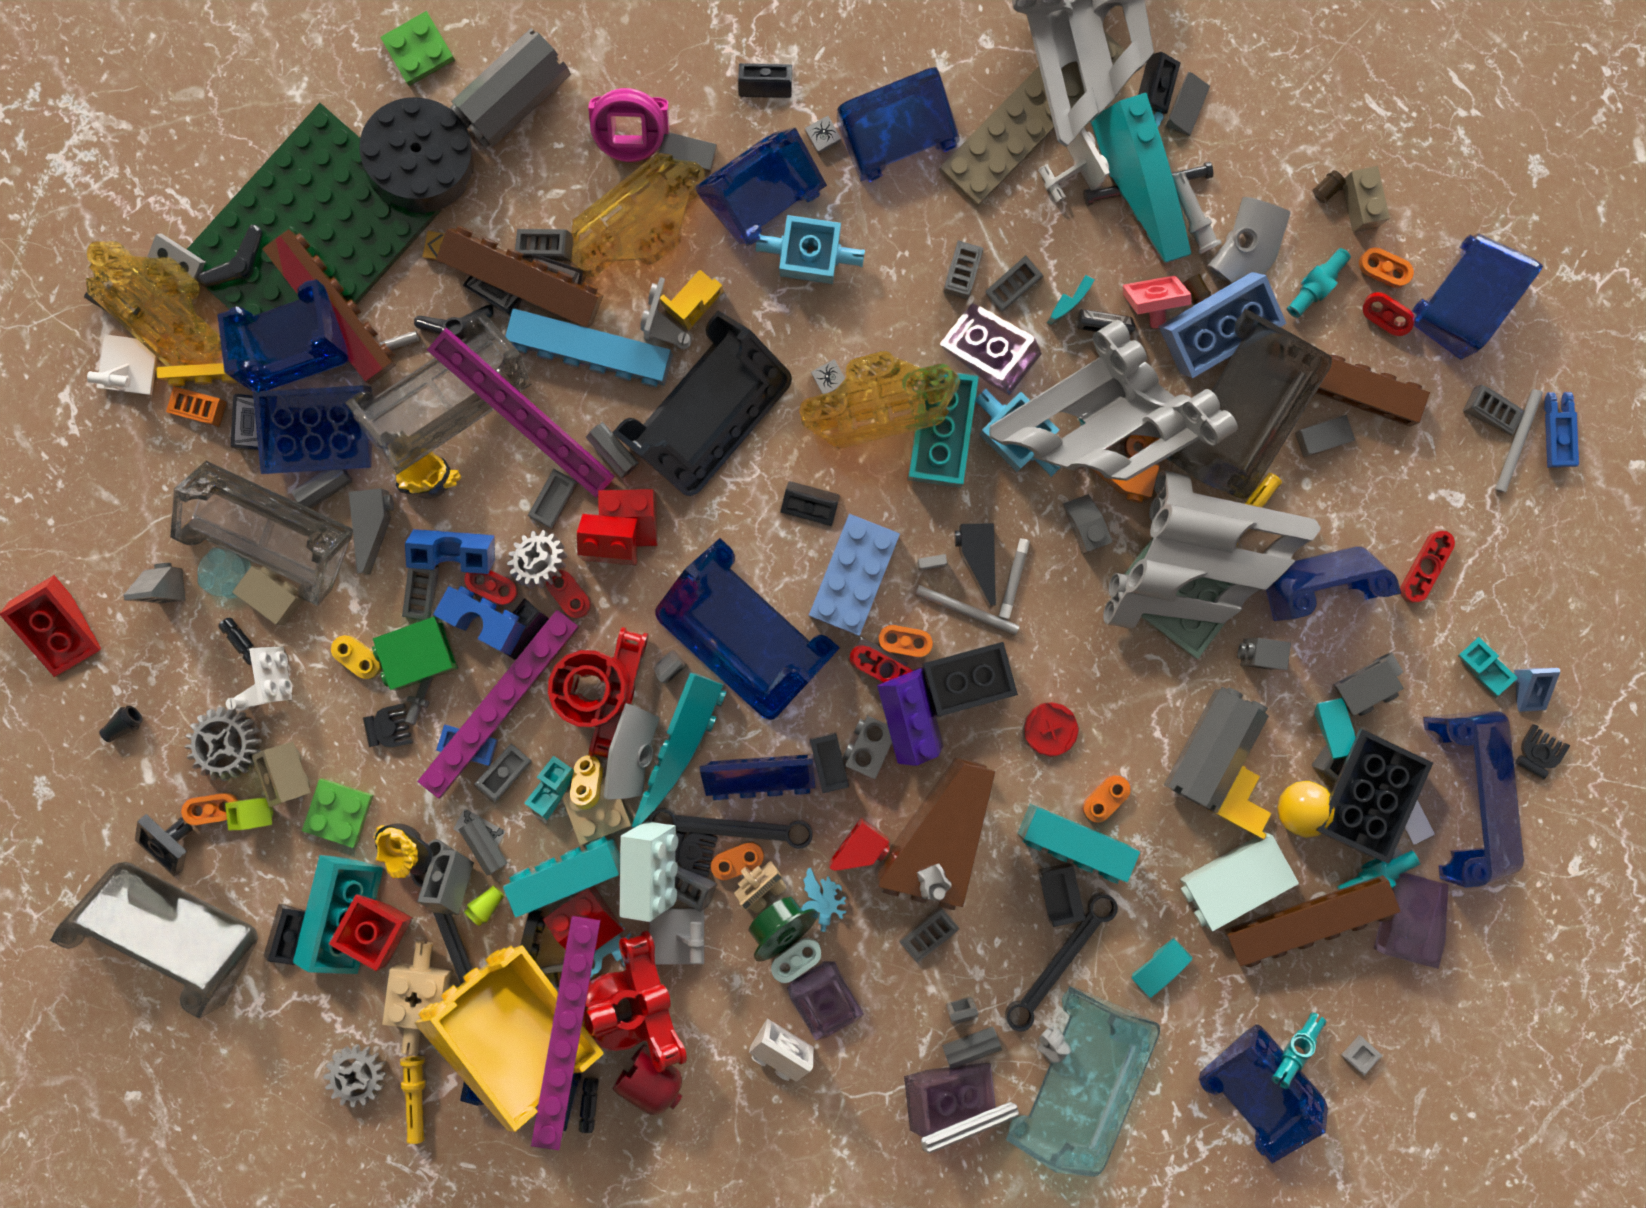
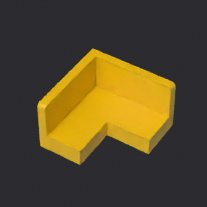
[659,270,724,331]
[1208,766,1272,839]

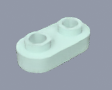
[771,938,821,983]

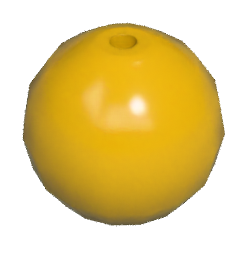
[1277,781,1335,838]

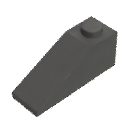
[349,488,394,575]
[124,563,186,604]

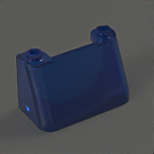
[836,67,960,182]
[694,127,827,246]
[1412,233,1543,360]
[217,279,349,392]
[1266,546,1401,621]
[1198,1024,1328,1164]

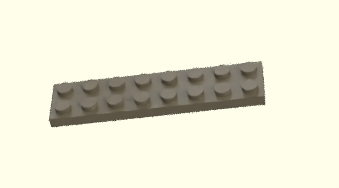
[939,31,1125,207]

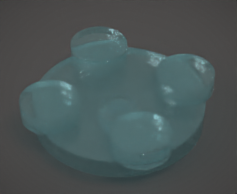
[197,547,251,599]

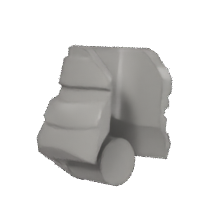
[917,863,952,901]
[1037,1027,1071,1063]

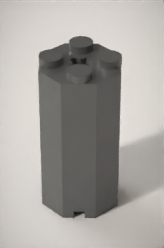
[450,28,571,149]
[1164,687,1269,813]

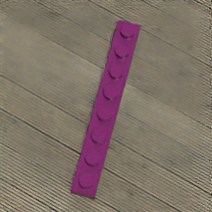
[427,328,615,498]
[417,610,579,799]
[531,916,600,1150]

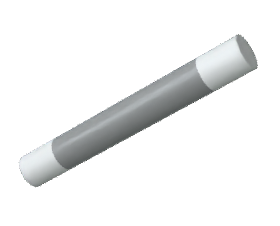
[999,538,1030,619]

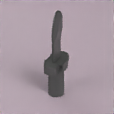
[405,678,433,726]

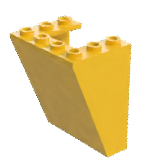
[414,945,604,1132]

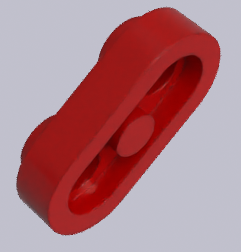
[1362,292,1415,336]
[546,569,591,618]
[464,570,518,605]

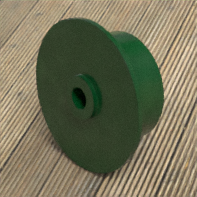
[748,897,818,962]

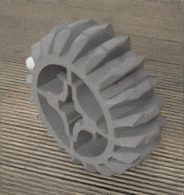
[184,707,262,781]

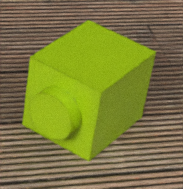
[225,798,273,830]

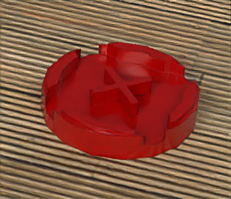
[1023,702,1079,757]

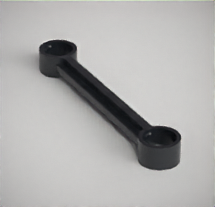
[649,808,813,849]
[411,874,473,984]
[1005,892,1118,1032]

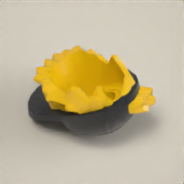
[393,448,461,499]
[373,823,432,878]

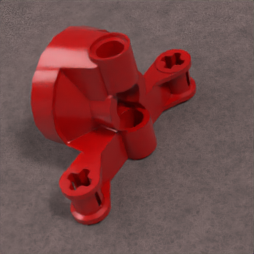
[548,627,649,758]
[582,931,687,1073]

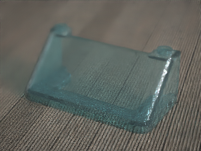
[1006,986,1160,1177]

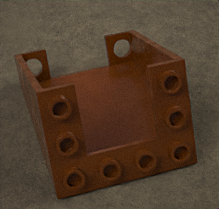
[875,758,995,910]

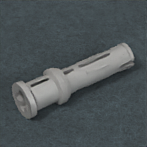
[1173,171,1222,254]

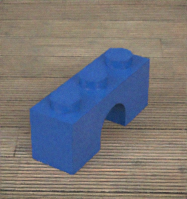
[405,529,495,574]
[433,586,526,655]

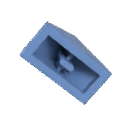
[1514,668,1560,712]

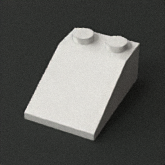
[749,1018,814,1082]

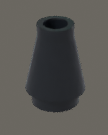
[99,705,143,743]

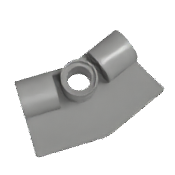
[1207,197,1291,284]
[604,703,660,799]

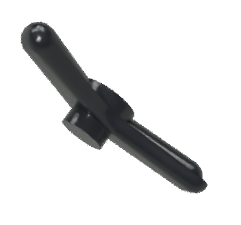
[197,224,263,287]
[414,305,494,340]

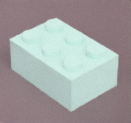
[620,821,678,922]

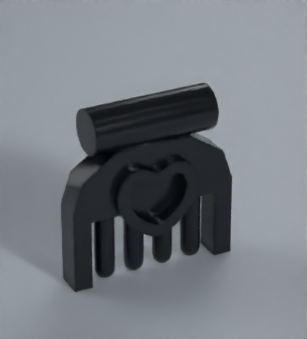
[363,703,413,747]
[1515,724,1570,780]
[675,831,718,877]

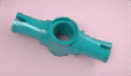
[1287,248,1351,318]
[1337,850,1421,890]
[1272,1012,1327,1089]

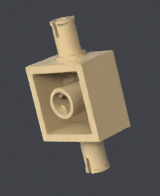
[382,941,452,1055]

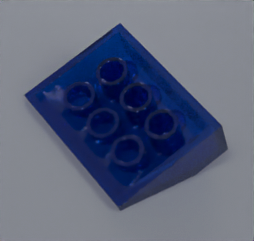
[253,385,374,474]
[699,754,816,800]

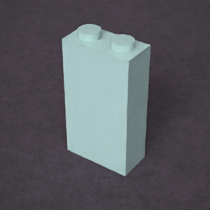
[1180,832,1299,931]

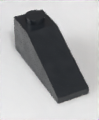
[954,523,996,606]

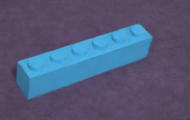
[504,309,673,388]

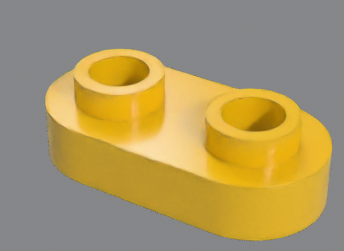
[331,635,382,679]
[570,755,603,810]

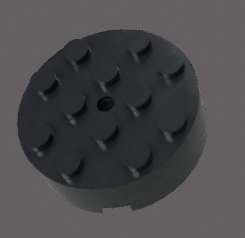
[359,97,474,213]

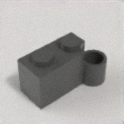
[1333,652,1404,716]
[417,839,474,915]

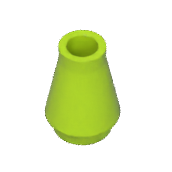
[464,885,505,927]

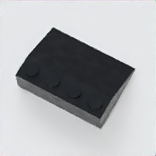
[1316,729,1433,864]

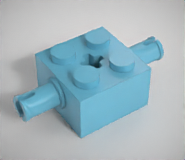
[756,215,865,284]
[975,388,1061,477]

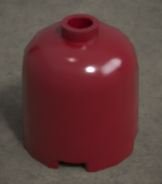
[612,1044,682,1115]

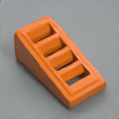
[166,386,227,427]

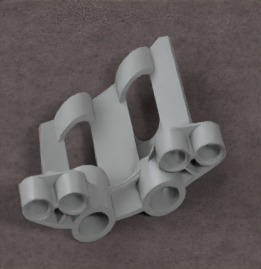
[1012,0,1154,147]
[989,320,1238,481]
[1103,470,1321,629]

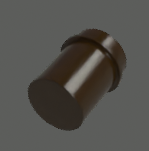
[1312,170,1346,203]
[1183,274,1211,305]

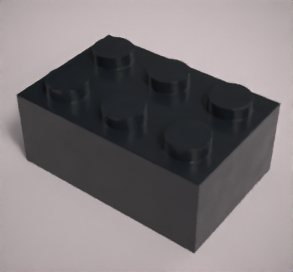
[922,642,1018,717]

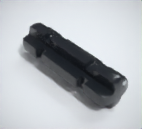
[218,618,254,665]
[578,1077,599,1133]

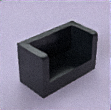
[810,732,849,793]
[1038,863,1085,927]

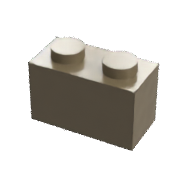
[1343,166,1390,233]
[232,566,304,625]
[252,742,311,808]

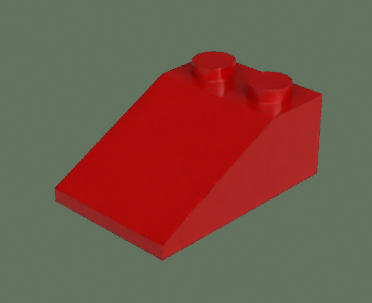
[0,575,101,677]

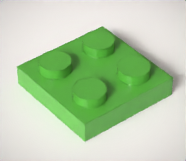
[380,11,455,86]
[302,778,374,848]

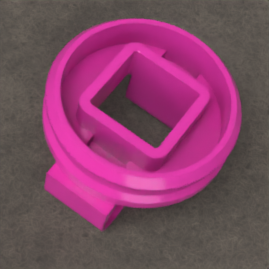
[588,88,670,162]

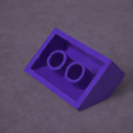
[877,668,944,766]

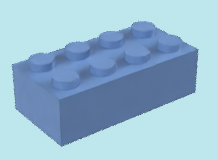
[1158,272,1287,378]
[809,514,900,636]

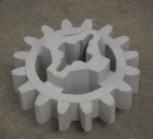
[507,530,568,589]
[324,1044,387,1107]

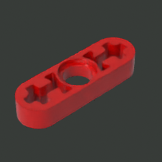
[1400,531,1455,603]
[849,645,913,683]

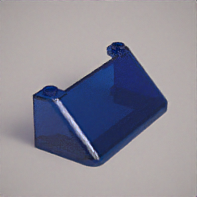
[655,538,840,720]
[1423,711,1524,888]

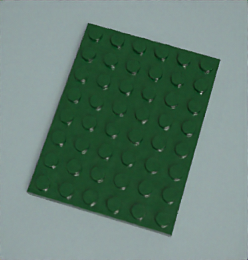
[186,102,442,369]

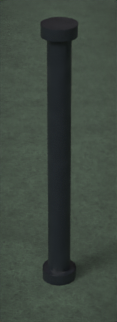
[1083,162,1214,206]

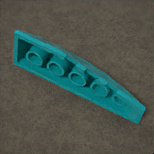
[1090,93,1191,263]
[631,673,727,828]

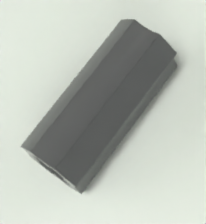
[586,422,639,478]
[292,461,352,511]
[458,816,508,876]
[942,1026,1002,1069]

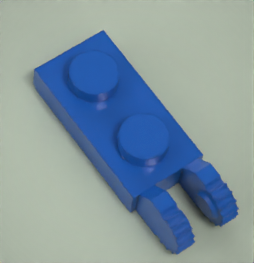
[1544,392,1579,468]

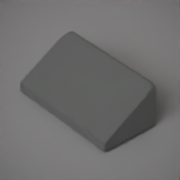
[1165,72,1210,136]

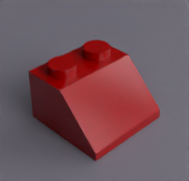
[598,489,658,547]
[577,514,637,566]
[829,817,890,871]
[543,886,624,951]
[329,894,413,971]

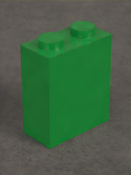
[372,616,459,691]

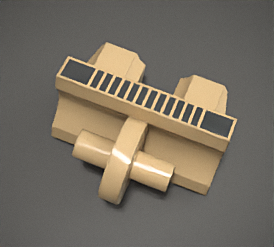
[734,861,786,913]

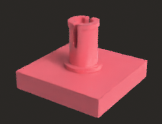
[1123,275,1191,328]

